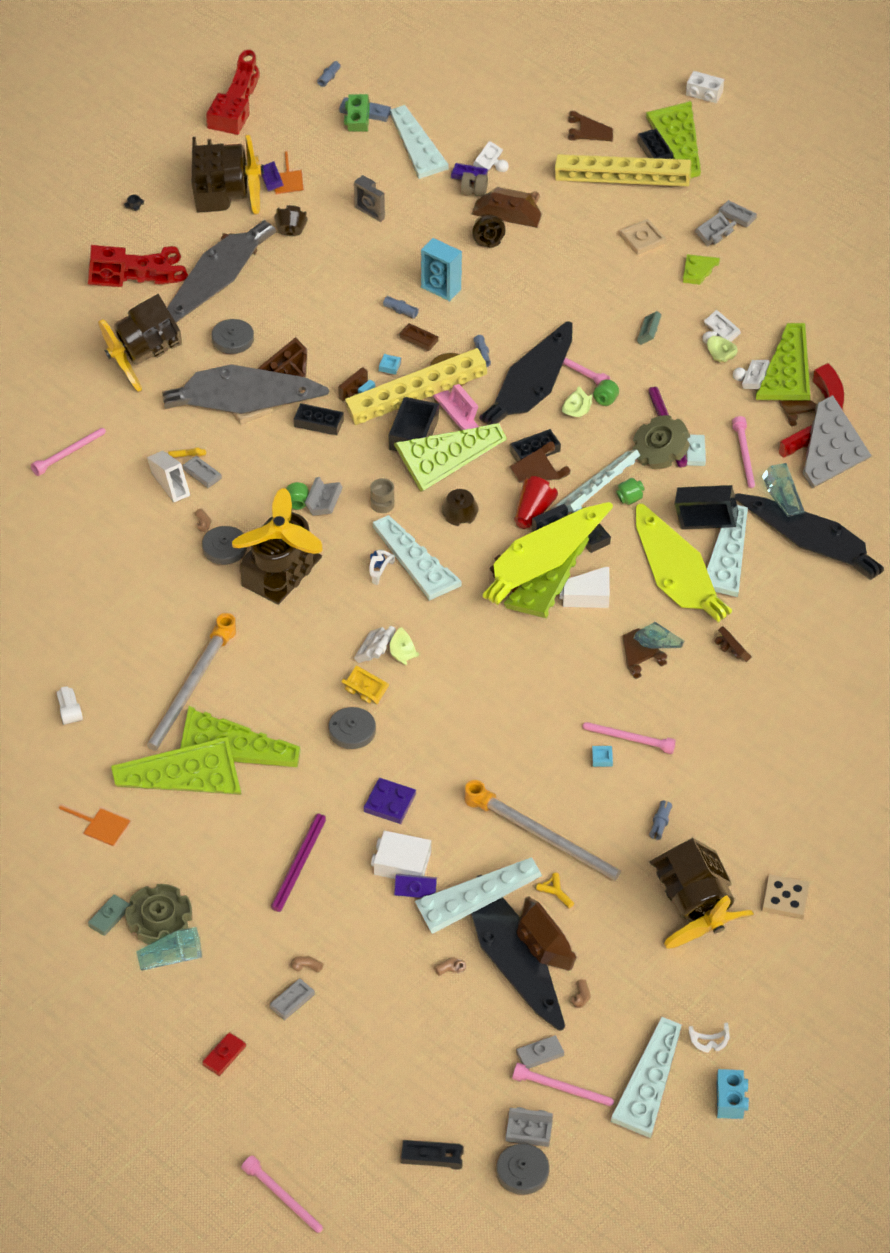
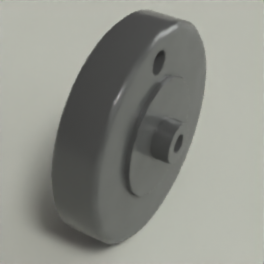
[211,319,254,354]
[202,526,247,565]
[328,707,376,749]
[496,1144,549,1195]

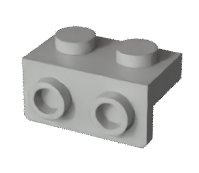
[695,212,737,247]
[305,477,343,516]
[506,1107,553,1147]

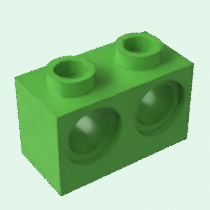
[344,94,370,132]

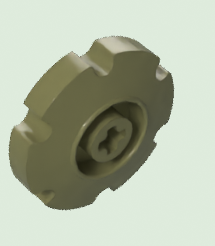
[633,415,690,469]
[125,884,192,945]

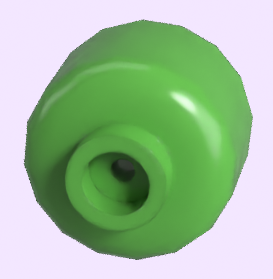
[593,379,619,406]
[616,478,645,505]
[286,482,309,510]

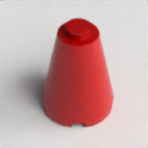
[514,476,558,529]

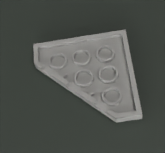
[803,396,872,488]

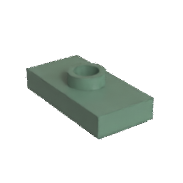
[637,311,661,345]
[88,894,130,936]

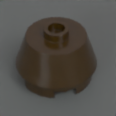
[274,205,308,236]
[472,214,506,248]
[442,489,479,526]

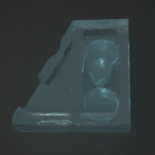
[634,622,685,648]

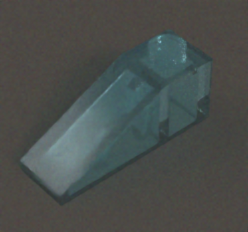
[762,463,805,517]
[136,927,202,971]

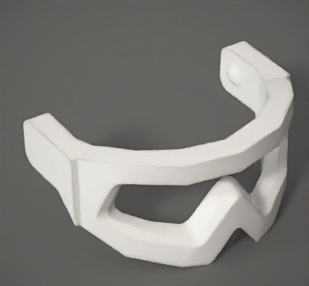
[369,549,395,585]
[689,1023,730,1052]

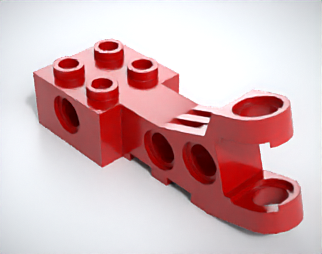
[206,49,260,135]
[88,245,188,287]

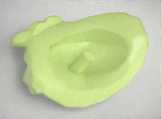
[707,336,738,363]
[562,386,593,417]
[389,627,419,665]

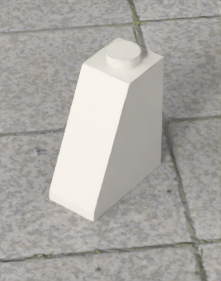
[147,451,190,503]
[559,567,610,608]

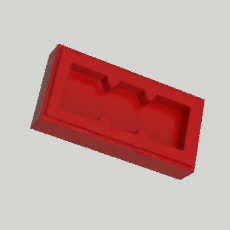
[202,1032,246,1077]

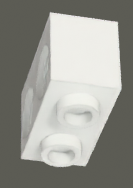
[686,71,724,103]

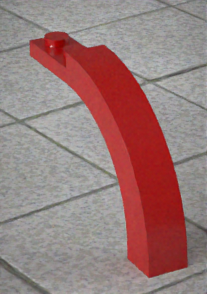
[779,363,844,458]

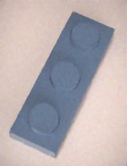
[339,97,391,122]

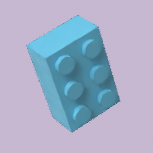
[421,238,462,301]

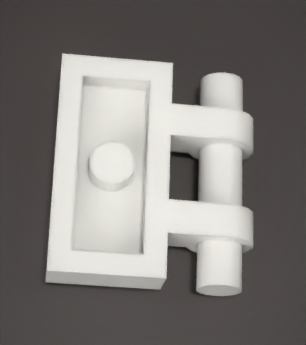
[354,626,396,663]

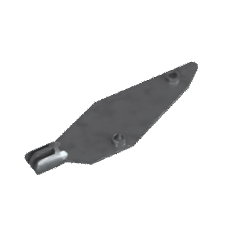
[167,220,276,322]
[162,364,329,414]

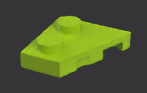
[683,254,720,285]

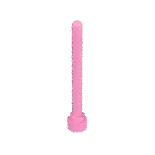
[563,358,610,385]
[732,416,755,488]
[31,428,106,476]
[582,722,676,754]
[512,1063,614,1106]
[241,1155,323,1233]

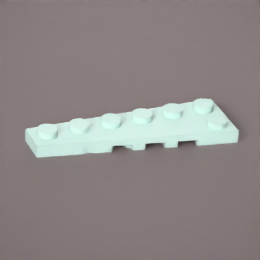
[390,105,449,179]
[551,449,640,513]
[707,505,748,597]
[373,515,462,601]
[415,857,542,934]
[611,1017,681,1138]

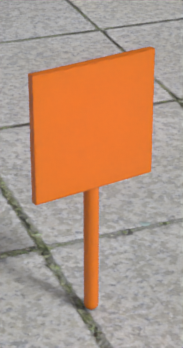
[275,151,304,194]
[59,805,131,846]

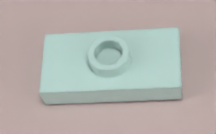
[687,435,706,466]

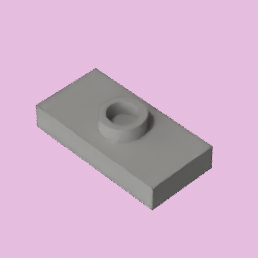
[719,200,757,227]
[183,456,222,488]
[270,978,315,1020]
[516,1035,564,1068]

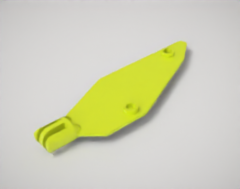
[482,502,613,605]
[636,503,732,623]

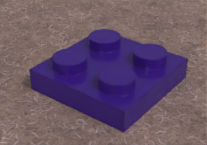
[364,777,416,824]

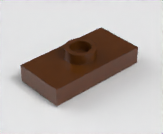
[399,323,439,351]

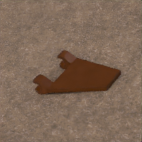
[568,111,613,142]
[778,400,817,426]
[510,442,571,483]
[623,628,667,679]

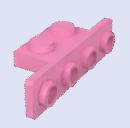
[433,384,479,430]

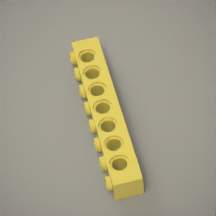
[555,154,691,186]
[345,348,487,425]

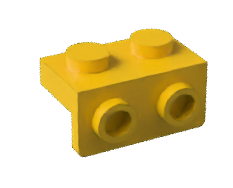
[341,665,389,704]

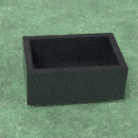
[389,397,439,451]
[674,485,739,529]

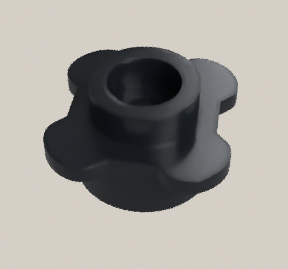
[124,195,144,211]

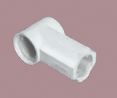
[57,686,83,725]

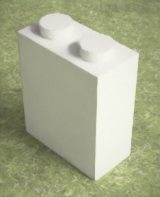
[371,831,431,879]

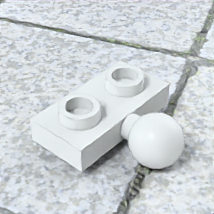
[473,141,509,172]
[702,310,741,344]
[732,360,770,389]

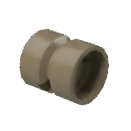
[461,172,488,197]
[370,478,394,513]

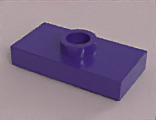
[262,161,284,192]
[451,163,488,182]
[394,874,437,898]

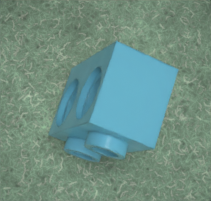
[716,1069,749,1119]

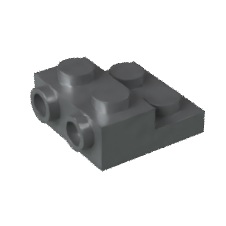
[354,175,385,222]

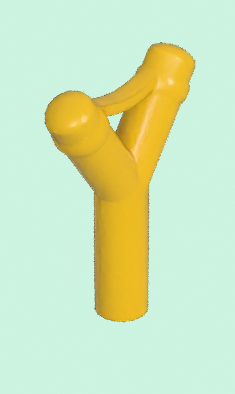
[168,447,206,458]
[536,872,574,908]

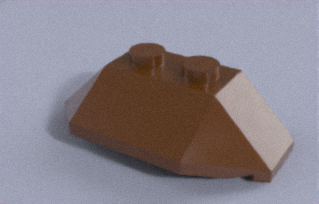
[472,187,542,228]
[257,337,307,377]
[516,896,577,971]

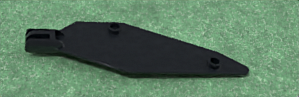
[479,321,573,425]
[735,493,884,580]
[471,875,565,1031]

